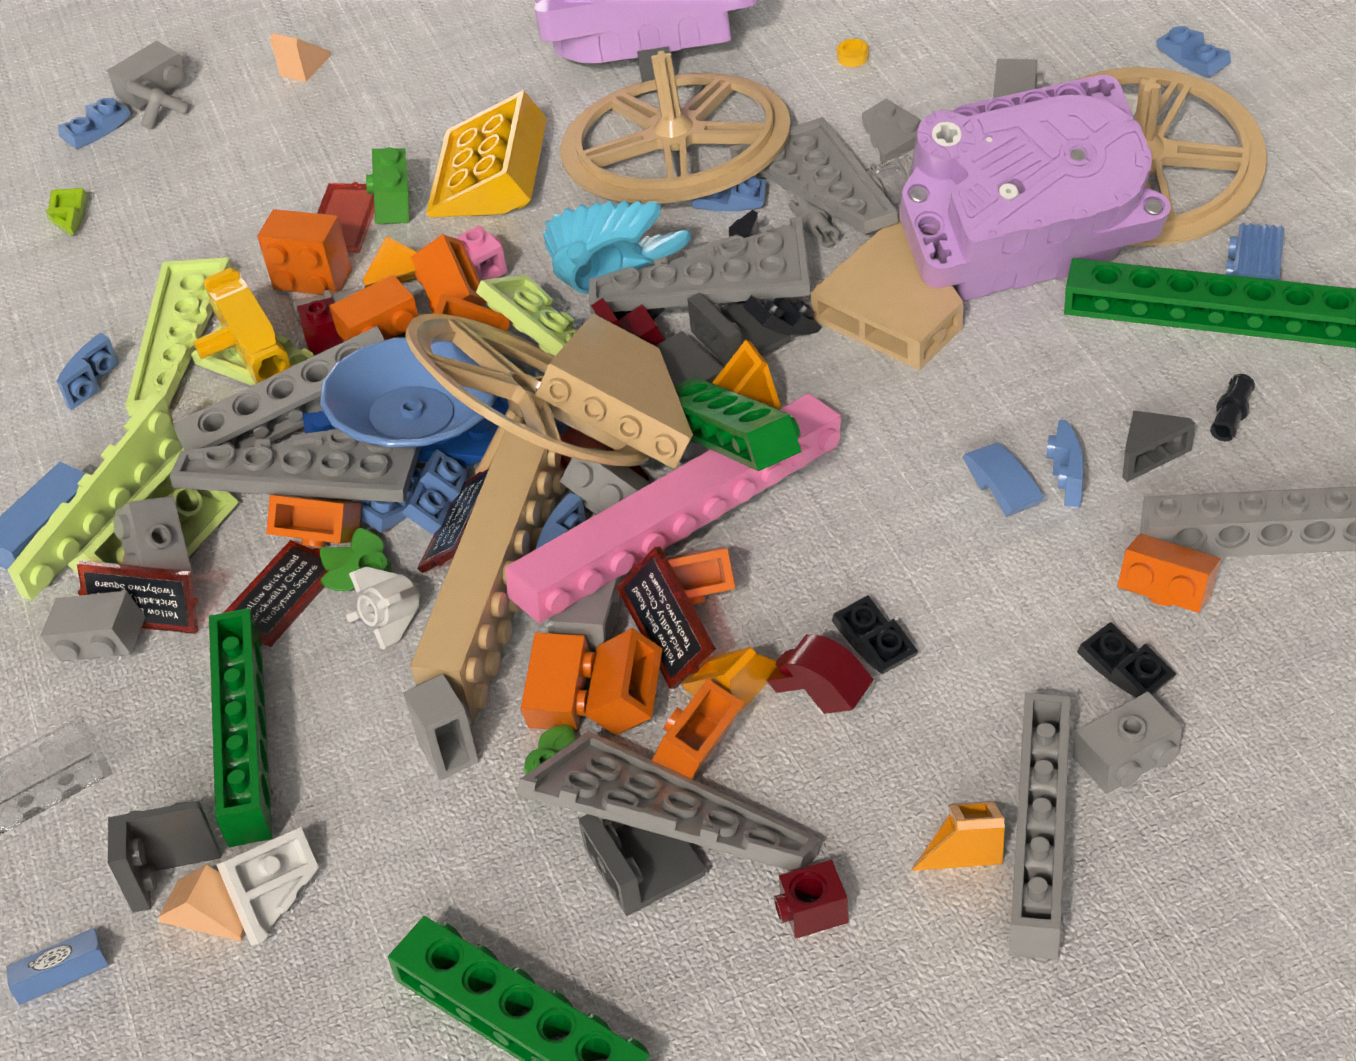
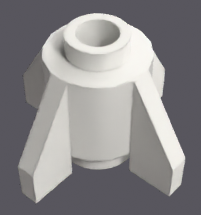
[346,567,420,649]

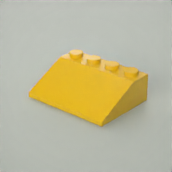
[426,90,547,218]

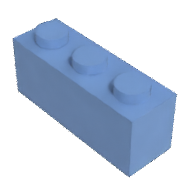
[0,461,85,570]

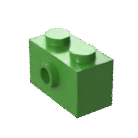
[366,147,409,224]

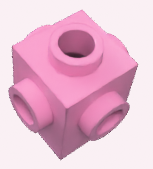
[456,225,507,281]

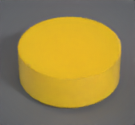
[837,38,869,67]

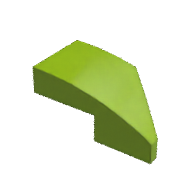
[45,188,87,235]

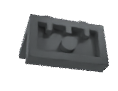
[687,293,791,366]
[107,801,220,913]
[578,814,706,916]

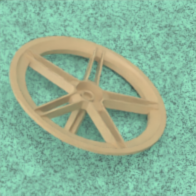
[560,51,791,204]
[1076,67,1267,246]
[405,314,650,476]

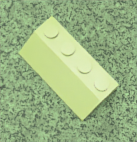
[67,448,239,580]

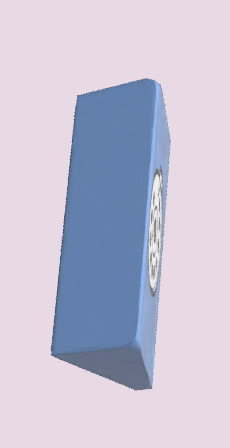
[6,927,108,1005]

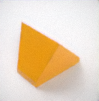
[363,236,417,288]
[712,340,782,410]
[682,647,777,714]
[911,801,1005,871]

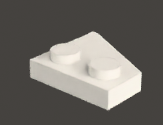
[216,827,319,946]

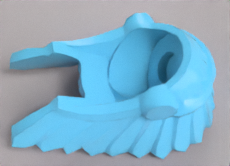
[543,200,692,294]

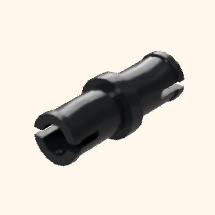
[1210,374,1255,442]

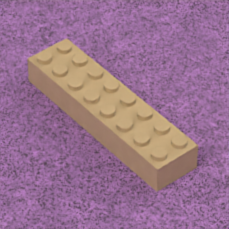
[410,423,566,725]

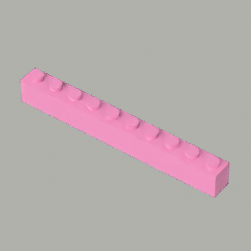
[506,393,841,624]

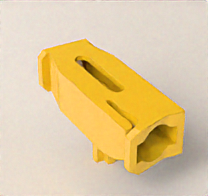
[193,267,290,384]

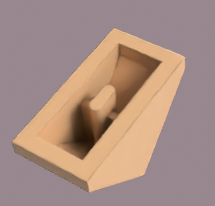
[270,33,331,82]
[158,864,246,941]

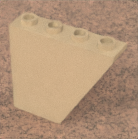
[810,214,963,370]
[535,313,693,469]

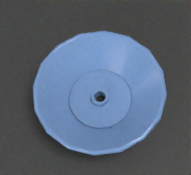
[320,337,497,448]

